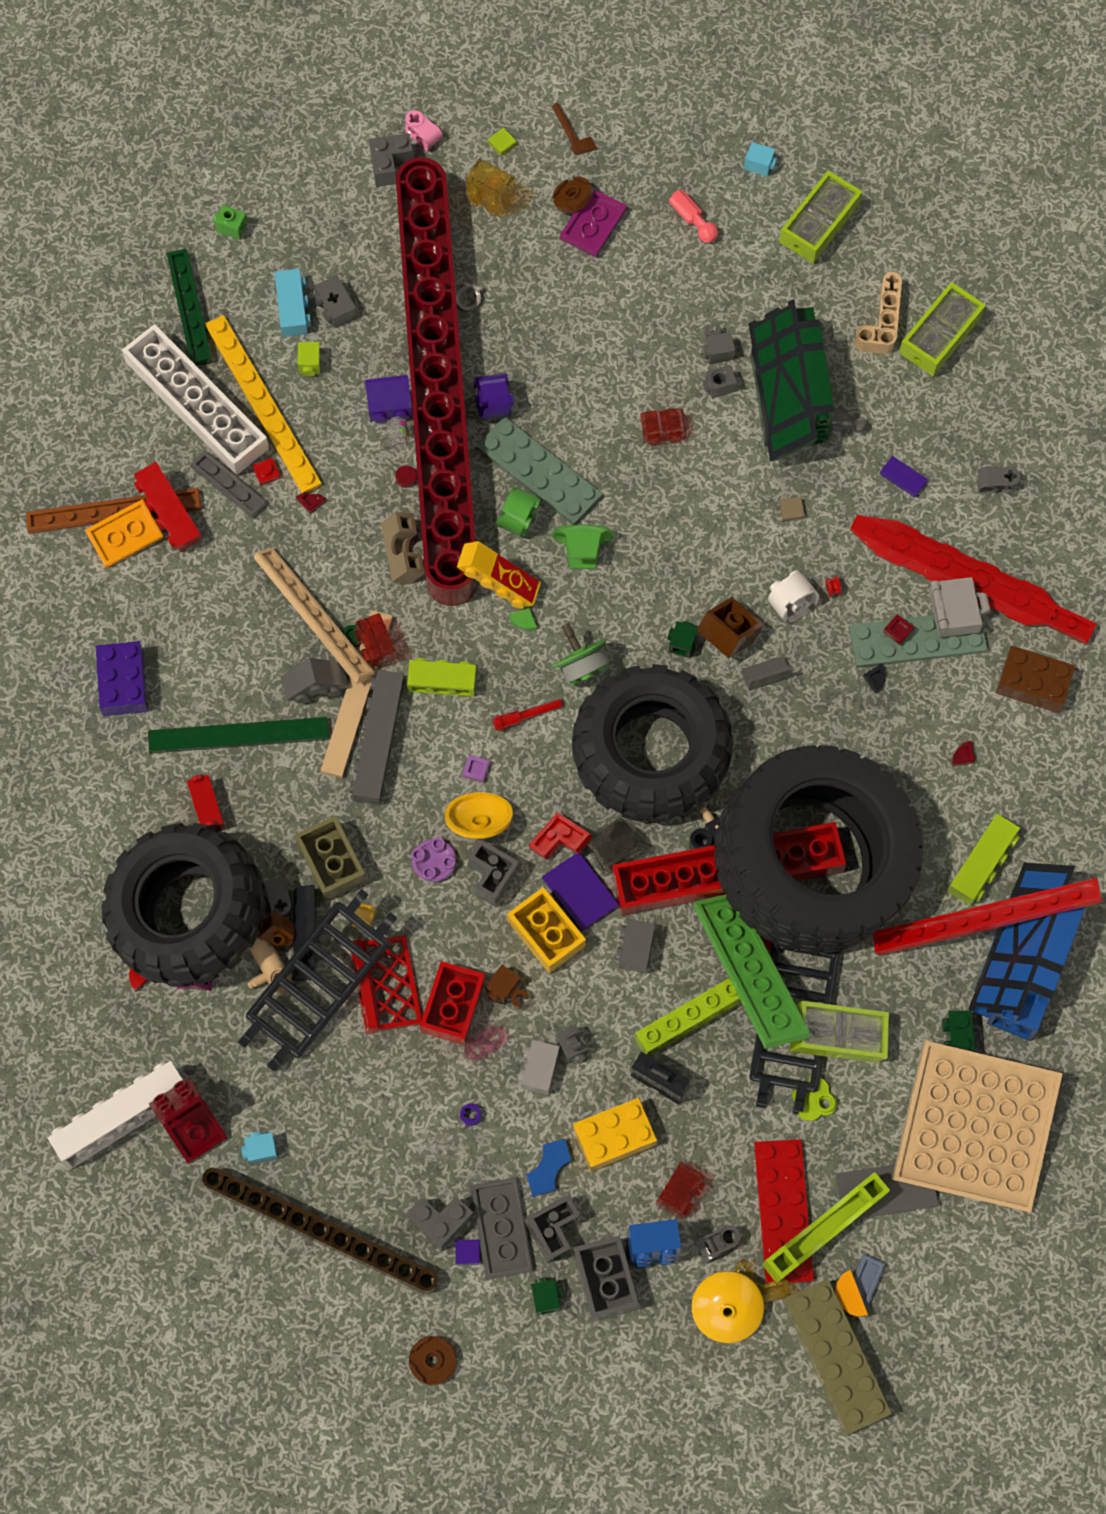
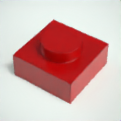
[252,458,280,486]

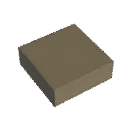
[779,497,804,522]

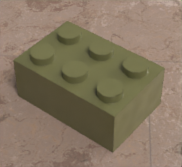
[294,815,366,901]

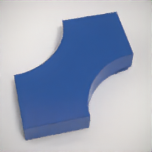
[526,1139,572,1198]

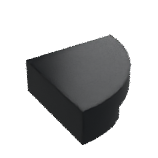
[863,664,885,694]

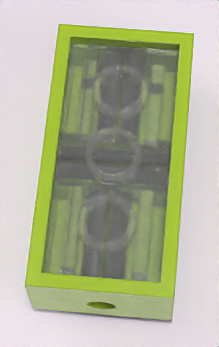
[779,170,863,264]
[899,282,986,376]
[790,1001,889,1063]

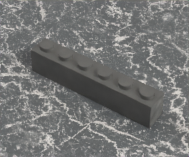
[349,670,405,805]

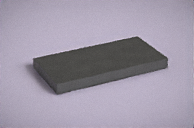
[836,1164,939,1220]
[470,1177,533,1280]

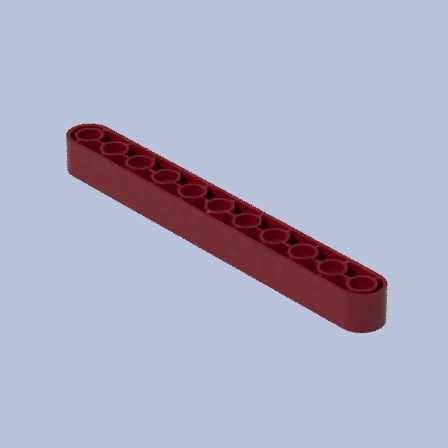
[396,157,478,606]

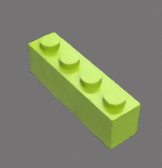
[947,814,1020,906]

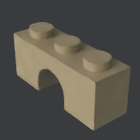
[381,512,425,584]

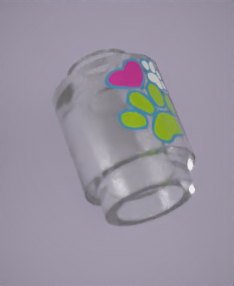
[386,417,410,450]

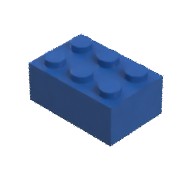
[627,1219,681,1269]

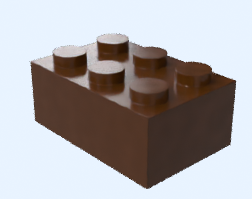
[995,645,1075,714]

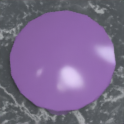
[411,837,457,882]

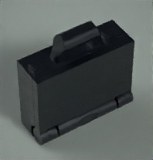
[630,1051,690,1105]

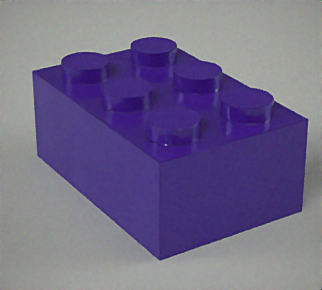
[96,641,148,717]

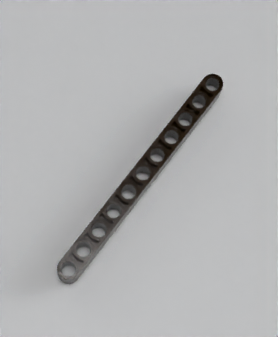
[202,1167,438,1295]

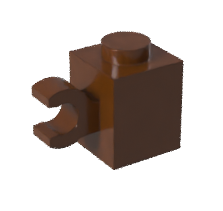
[485,965,528,1009]

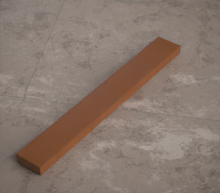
[26,488,202,534]

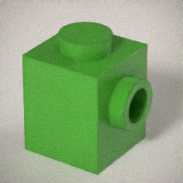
[213,205,248,240]

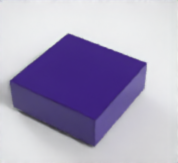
[455,1239,480,1265]

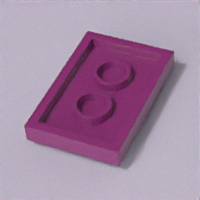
[560,189,627,257]

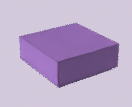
[462,755,490,783]

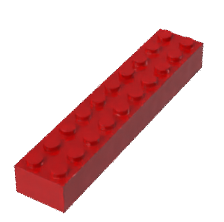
[612,822,846,916]

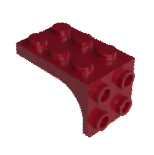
[149,1078,228,1164]

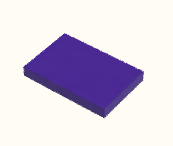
[541,853,618,932]

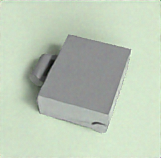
[929,577,991,637]

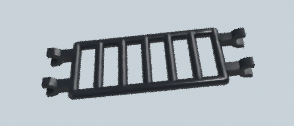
[238,889,397,1071]
[749,941,840,1115]

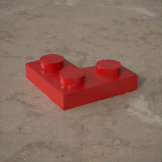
[528,812,592,860]

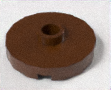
[553,176,594,213]
[409,1336,457,1386]

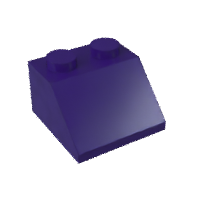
[365,375,413,423]

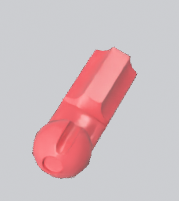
[669,190,718,243]

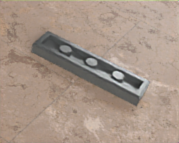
[190,450,268,519]

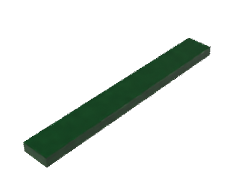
[148,717,329,754]

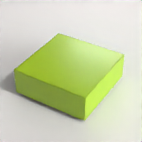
[488,128,517,156]

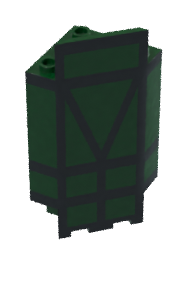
[748,299,835,461]

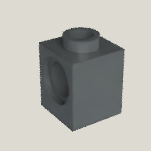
[703,365,737,399]

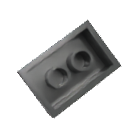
[573,1235,639,1322]

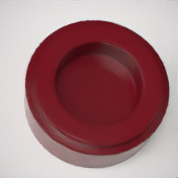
[395,465,417,488]

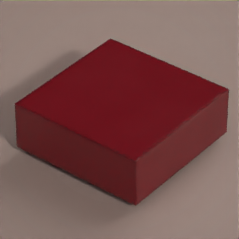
[883,614,914,645]

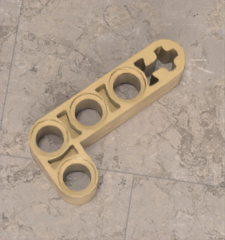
[854,272,902,354]

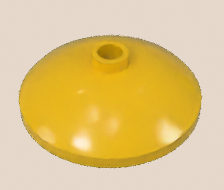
[445,792,513,839]
[692,1271,764,1343]

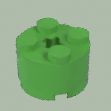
[496,486,541,537]

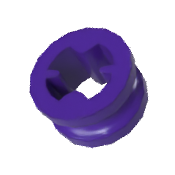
[460,1103,481,1126]

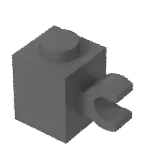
[702,324,735,365]
[555,1024,589,1064]

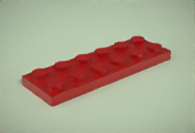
[754,1139,814,1285]

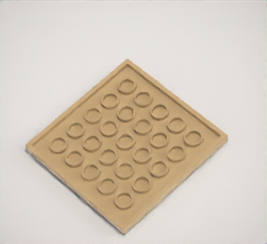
[892,1040,1063,1212]

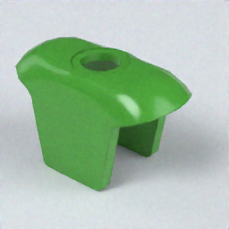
[551,525,615,569]

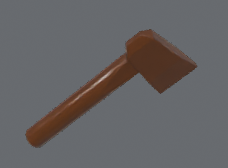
[552,103,598,155]

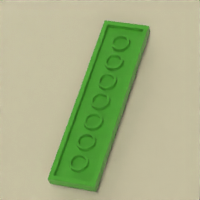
[693,894,810,1049]

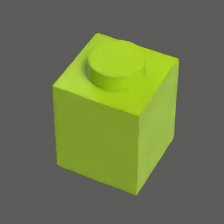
[298,342,321,377]

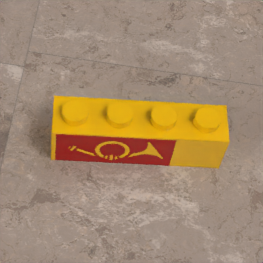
[457,541,541,609]

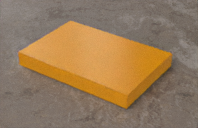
[85,499,164,568]

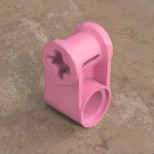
[405,110,443,151]

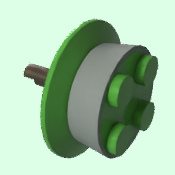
[551,622,610,685]

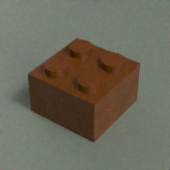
[697,597,764,658]

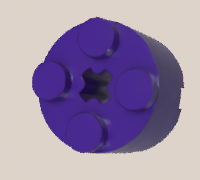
[474,373,514,420]

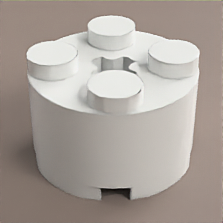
[768,570,819,623]

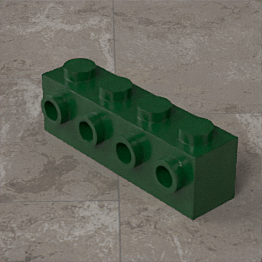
[942,1010,975,1052]

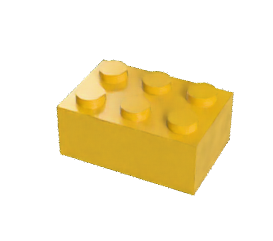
[507,887,586,974]
[573,1097,657,1172]

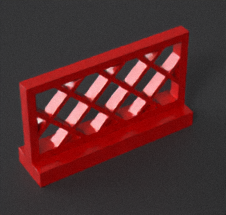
[351,935,422,1035]

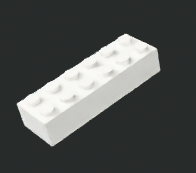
[48,1061,182,1170]

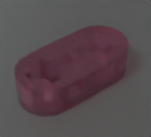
[464,1026,504,1061]

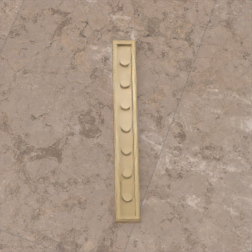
[254,547,375,683]
[320,610,393,779]

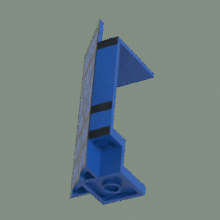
[968,862,1085,1041]

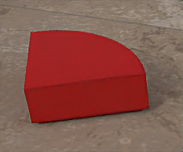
[129,968,149,992]

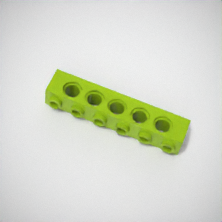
[634,978,742,1056]

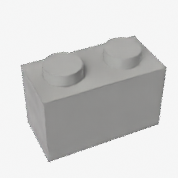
[518,1040,560,1095]

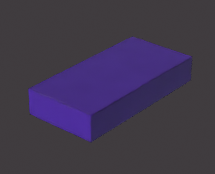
[880,456,928,498]

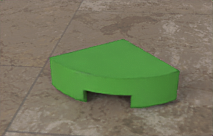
[508,608,537,631]

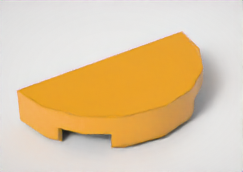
[835,1269,868,1317]

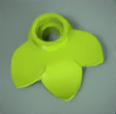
[791,1075,837,1121]

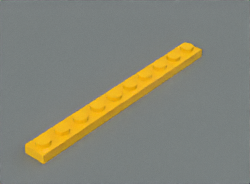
[205,315,322,494]

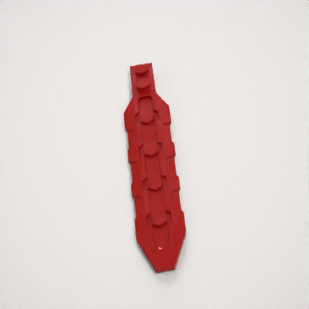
[850,515,1097,645]

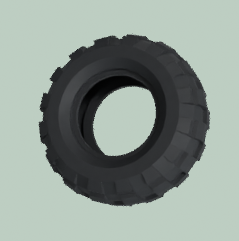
[572,664,733,823]
[101,823,266,987]

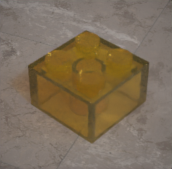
[466,158,515,217]

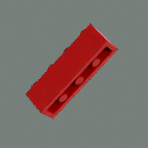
[133,461,202,552]

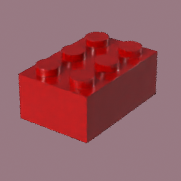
[420,961,486,1046]

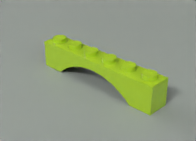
[762,1172,890,1283]

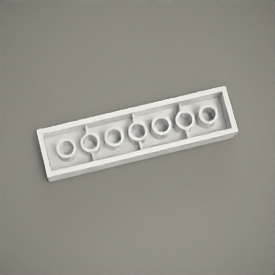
[122,324,269,475]

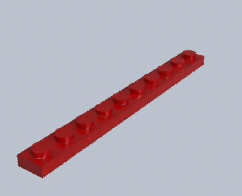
[873,878,1103,956]

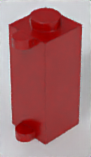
[187,774,225,831]

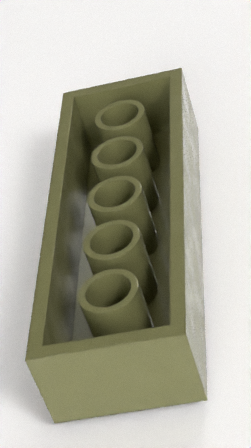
[782,1279,892,1436]

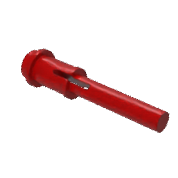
[492,699,562,732]

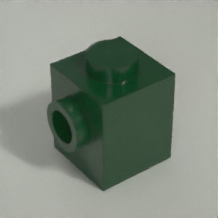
[667,621,698,658]
[531,1277,563,1316]

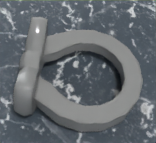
[456,281,483,311]

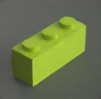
[407,658,476,697]

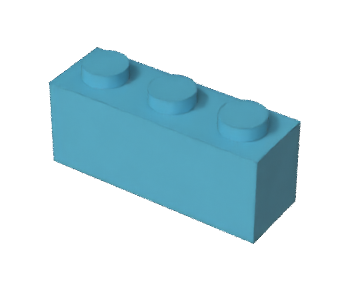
[274,269,311,337]

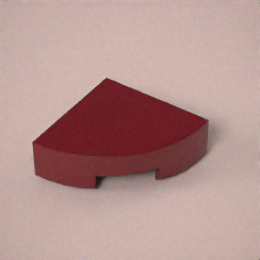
[296,493,326,514]
[952,741,975,766]

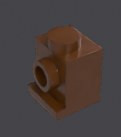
[258,910,295,949]

